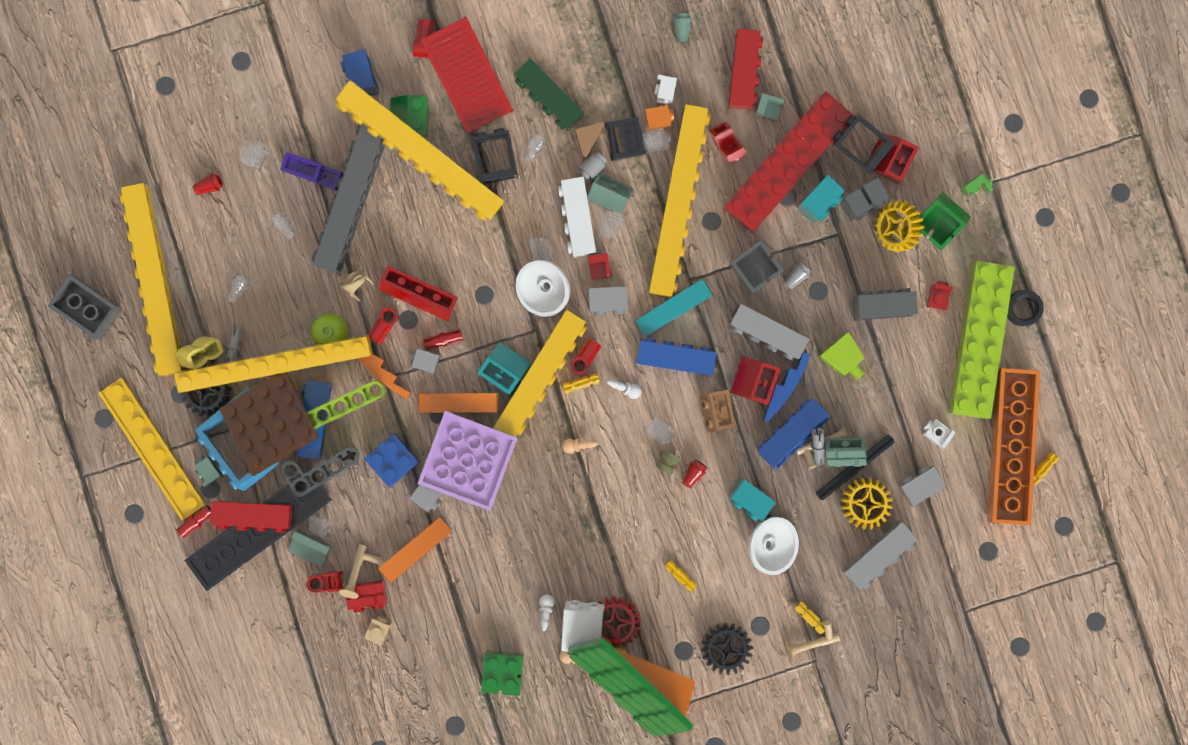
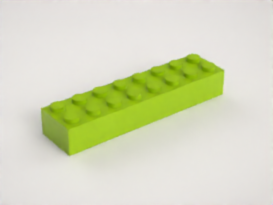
[948,261,1015,419]

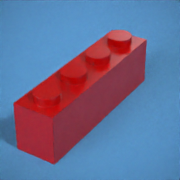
[728,29,763,110]
[378,265,458,322]
[210,501,293,532]

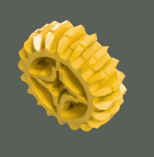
[873,200,924,252]
[841,478,893,529]

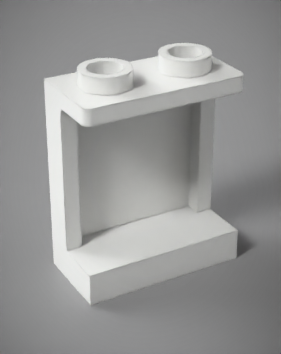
[561,600,604,652]

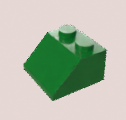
[390,95,429,138]

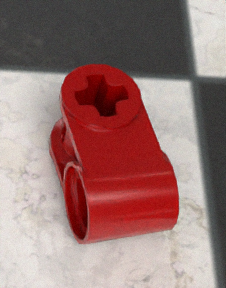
[306,571,345,593]

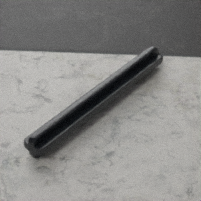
[816,435,895,500]

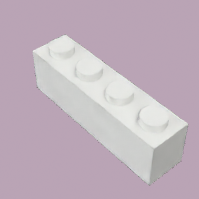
[558,177,596,258]

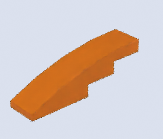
[358,354,412,399]
[419,393,498,413]
[378,517,452,584]

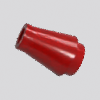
[193,173,223,195]
[681,459,707,489]

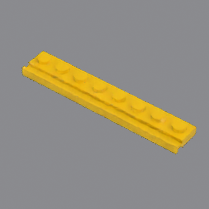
[98,377,207,521]

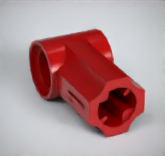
[413,19,435,59]
[368,308,399,345]
[571,338,602,376]

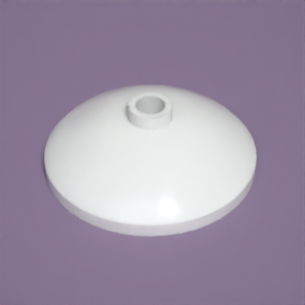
[516,260,570,317]
[749,517,799,575]

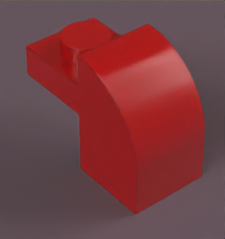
[709,121,747,163]

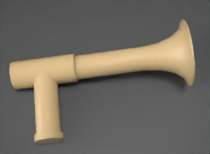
[797,424,848,469]
[339,544,381,599]
[785,620,840,661]

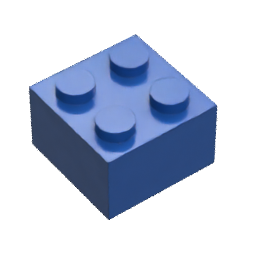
[340,49,379,96]
[364,433,420,488]

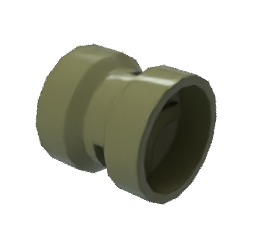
[655,449,681,475]

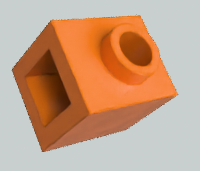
[645,105,674,131]

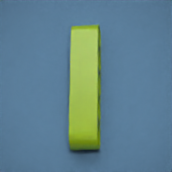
[308,381,386,429]

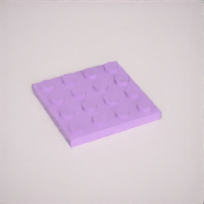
[417,411,518,511]

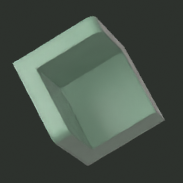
[755,93,784,121]

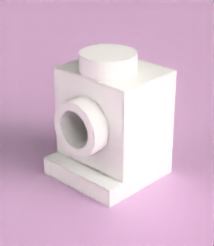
[654,75,677,106]
[922,419,956,448]

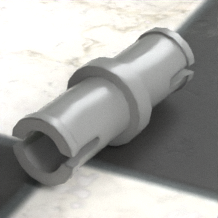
[224,326,244,363]
[811,428,826,466]

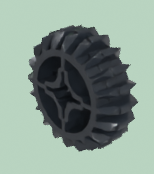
[180,365,233,416]
[701,622,753,675]

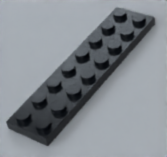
[184,469,332,591]

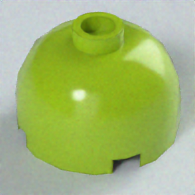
[311,313,350,345]

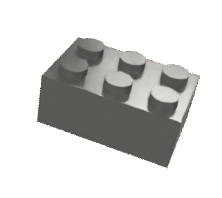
[48,274,123,340]
[852,288,918,321]

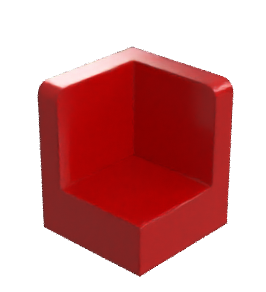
[588,253,611,280]

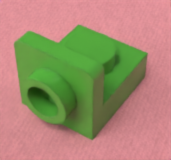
[960,174,994,195]

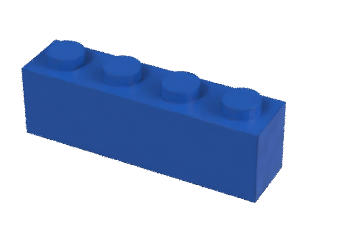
[636,338,716,376]
[295,380,332,460]
[757,398,830,471]

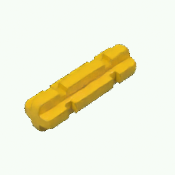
[562,373,600,393]
[1033,452,1059,485]
[664,560,697,592]
[795,601,825,634]

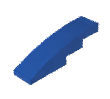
[763,352,810,422]

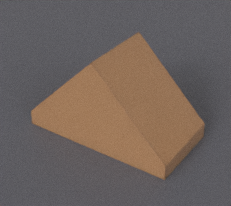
[575,122,605,160]

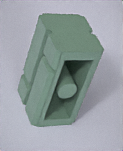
[826,437,867,467]

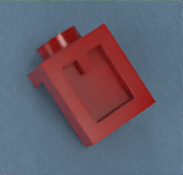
[927,281,953,311]

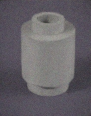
[579,151,607,180]

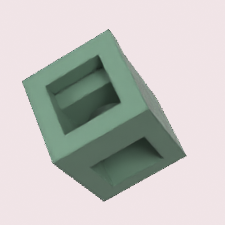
[194,456,224,487]

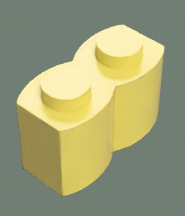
[176,336,223,369]

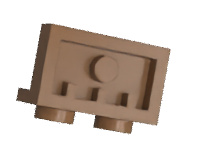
[700,389,736,433]

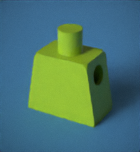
[818,332,865,380]

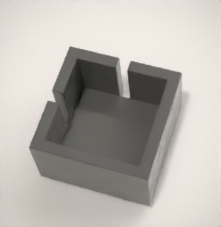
[839,178,890,222]
[728,240,784,295]

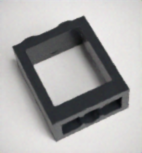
[832,113,895,174]
[471,128,519,185]

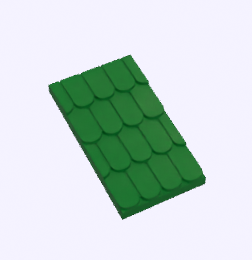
[567,637,695,737]

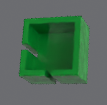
[919,192,971,251]
[481,651,524,696]

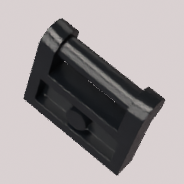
[604,117,645,161]

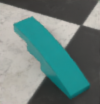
[636,279,713,337]

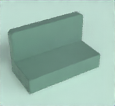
[587,173,634,215]
[288,530,332,567]

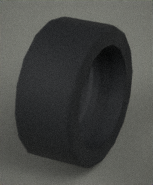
[1007,290,1044,327]

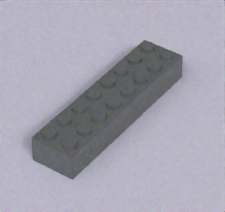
[312,124,385,275]

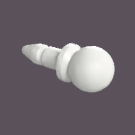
[607,380,641,399]
[539,594,554,631]

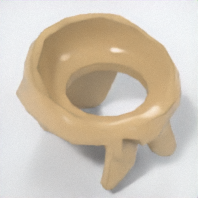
[340,270,374,302]

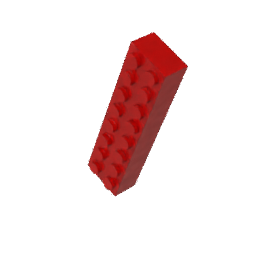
[724,91,855,234]

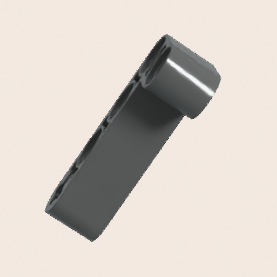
[281,447,359,497]

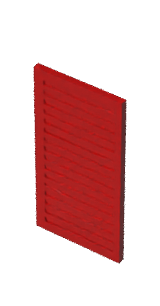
[420,17,513,134]

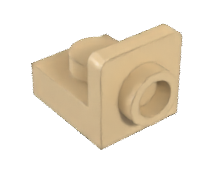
[364,615,391,646]

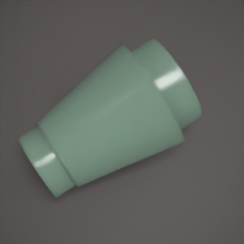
[673,13,692,41]

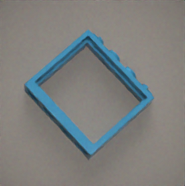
[195,386,288,492]

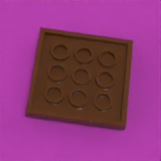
[219,372,319,476]

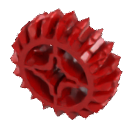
[598,596,641,649]

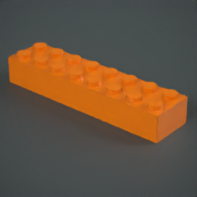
[987,368,1040,525]

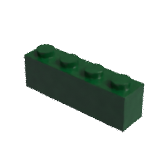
[514,58,584,132]

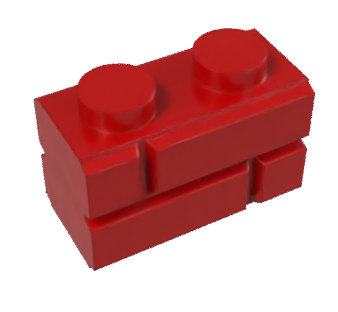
[345,580,388,613]

